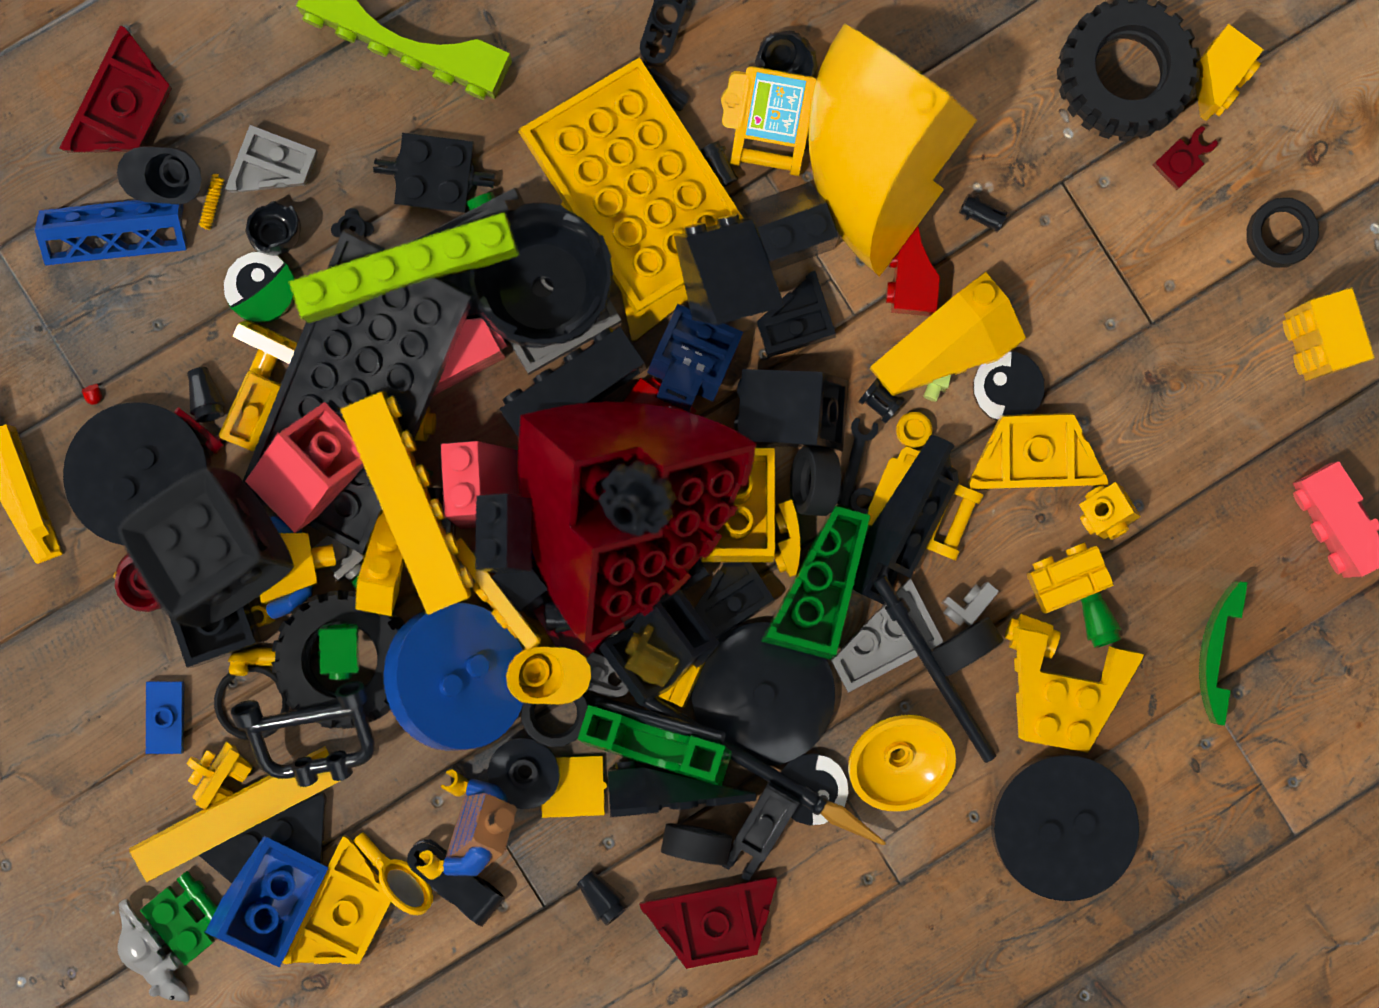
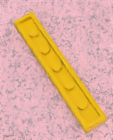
[129,746,340,882]

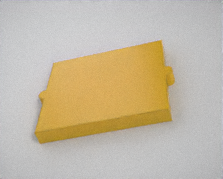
[541,755,607,818]

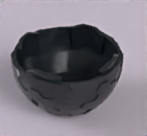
[469,202,613,348]

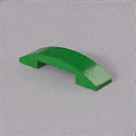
[1199,581,1248,726]

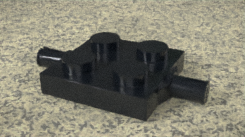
[373,133,496,213]

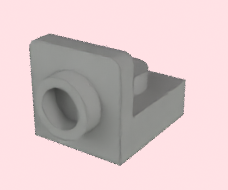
[313,536,366,581]
[941,582,999,626]

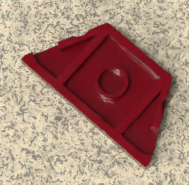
[59,25,172,153]
[640,876,777,969]

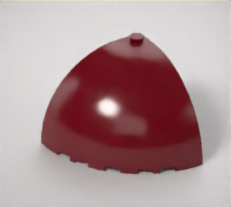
[518,402,756,644]

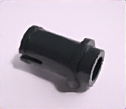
[700,141,738,187]
[959,194,1007,232]

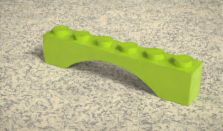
[296,0,512,100]
[289,213,519,323]

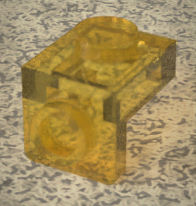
[624,624,679,687]

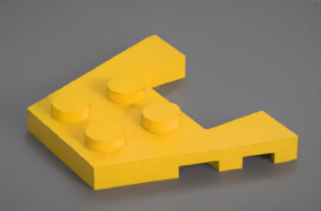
[1013,627,1144,753]

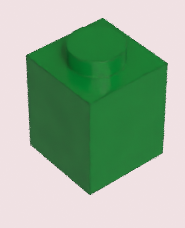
[319,624,359,680]

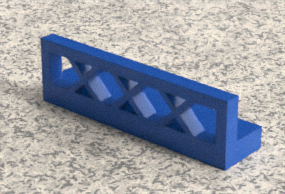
[35,200,187,266]

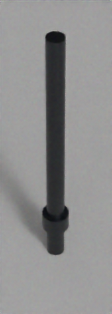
[873,575,997,763]

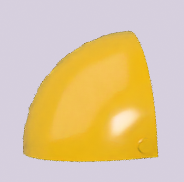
[808,24,977,277]

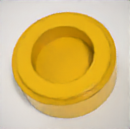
[895,412,932,448]

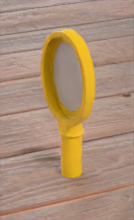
[353,832,433,915]

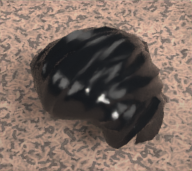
[755,31,817,77]

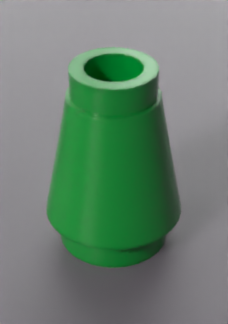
[1080,592,1121,648]

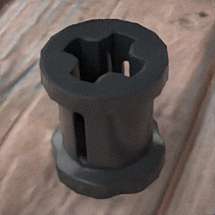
[858,378,906,424]

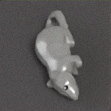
[118,898,190,1002]

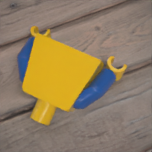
[251,516,336,627]

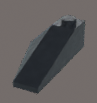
[608,760,756,818]

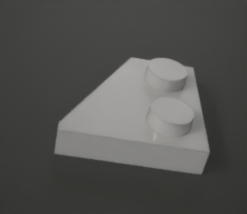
[225,125,318,193]

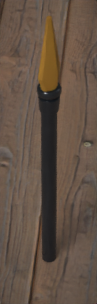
[635,697,886,846]

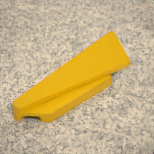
[0,424,64,564]

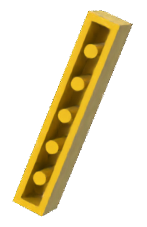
[340,391,474,615]

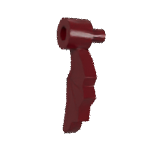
[174,407,224,454]

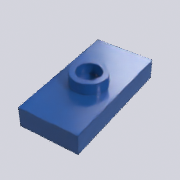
[145,681,184,754]

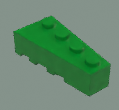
[761,506,870,659]

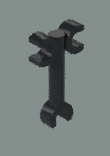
[837,418,878,514]

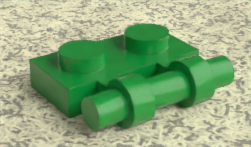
[139,871,218,966]

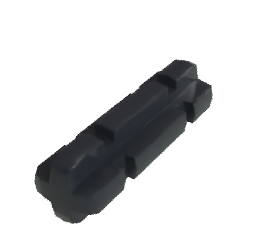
[630,57,690,111]

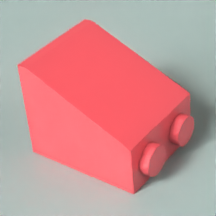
[433,319,508,396]
[245,402,364,533]
[441,441,520,529]

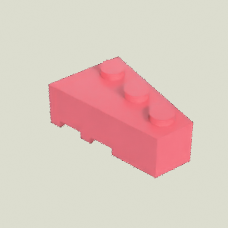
[1293,461,1379,578]

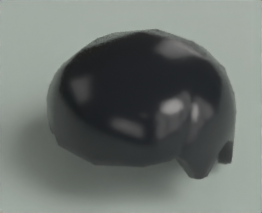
[245,201,301,256]

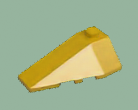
[870,272,1026,396]

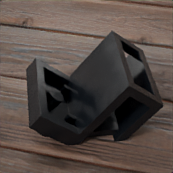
[599,588,720,706]

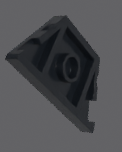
[199,793,326,883]

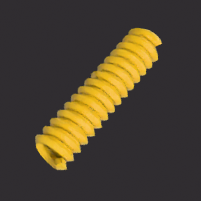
[198,174,224,230]

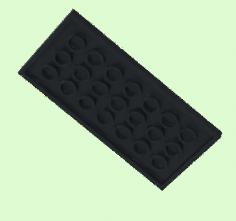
[243,229,475,554]

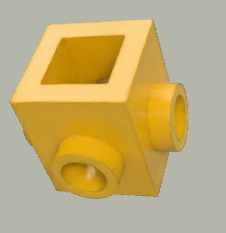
[1079,482,1141,540]

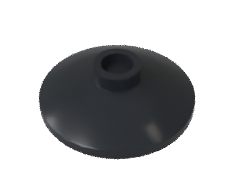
[488,738,560,809]

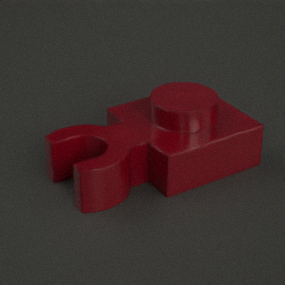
[1152,126,1218,191]

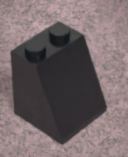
[743,182,839,271]
[674,214,784,325]
[734,369,849,451]

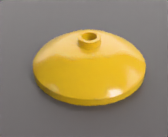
[848,715,956,812]

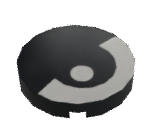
[973,352,1045,421]
[781,753,848,826]

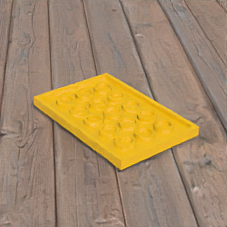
[518,57,744,314]

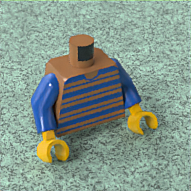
[416,770,517,880]

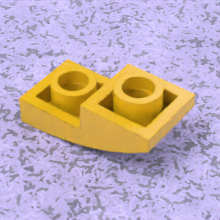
[774,499,800,578]

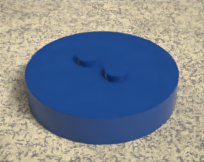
[384,603,524,751]

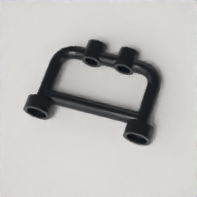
[230,681,375,787]

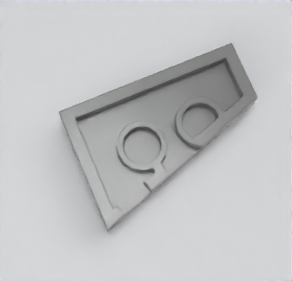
[831,578,944,693]

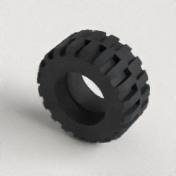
[1057,0,1201,141]
[271,590,405,729]

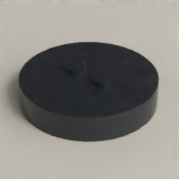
[63,402,212,545]
[991,754,1139,901]

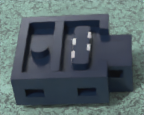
[647,304,743,412]

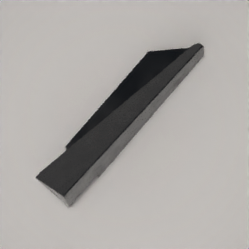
[853,435,959,605]

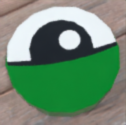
[224,252,296,323]

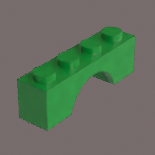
[577,705,732,786]

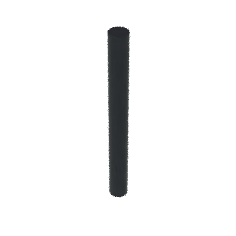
[589,695,725,745]

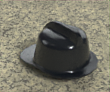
[117,146,202,204]

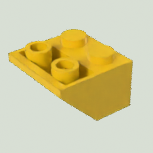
[1195,24,1264,121]

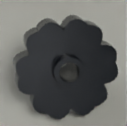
[599,461,676,536]

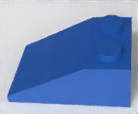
[205,836,328,968]

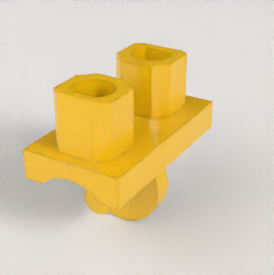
[186,741,252,810]

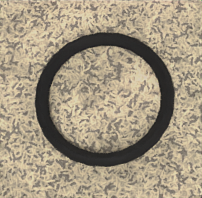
[214,665,290,740]

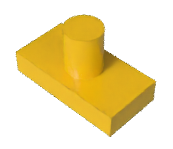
[233,320,297,378]

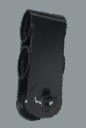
[407,839,505,927]

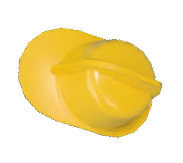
[506,646,591,705]

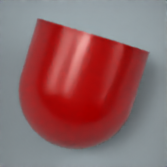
[81,384,102,405]

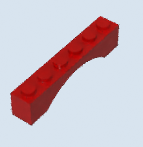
[886,226,940,316]

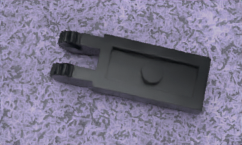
[722,781,800,881]

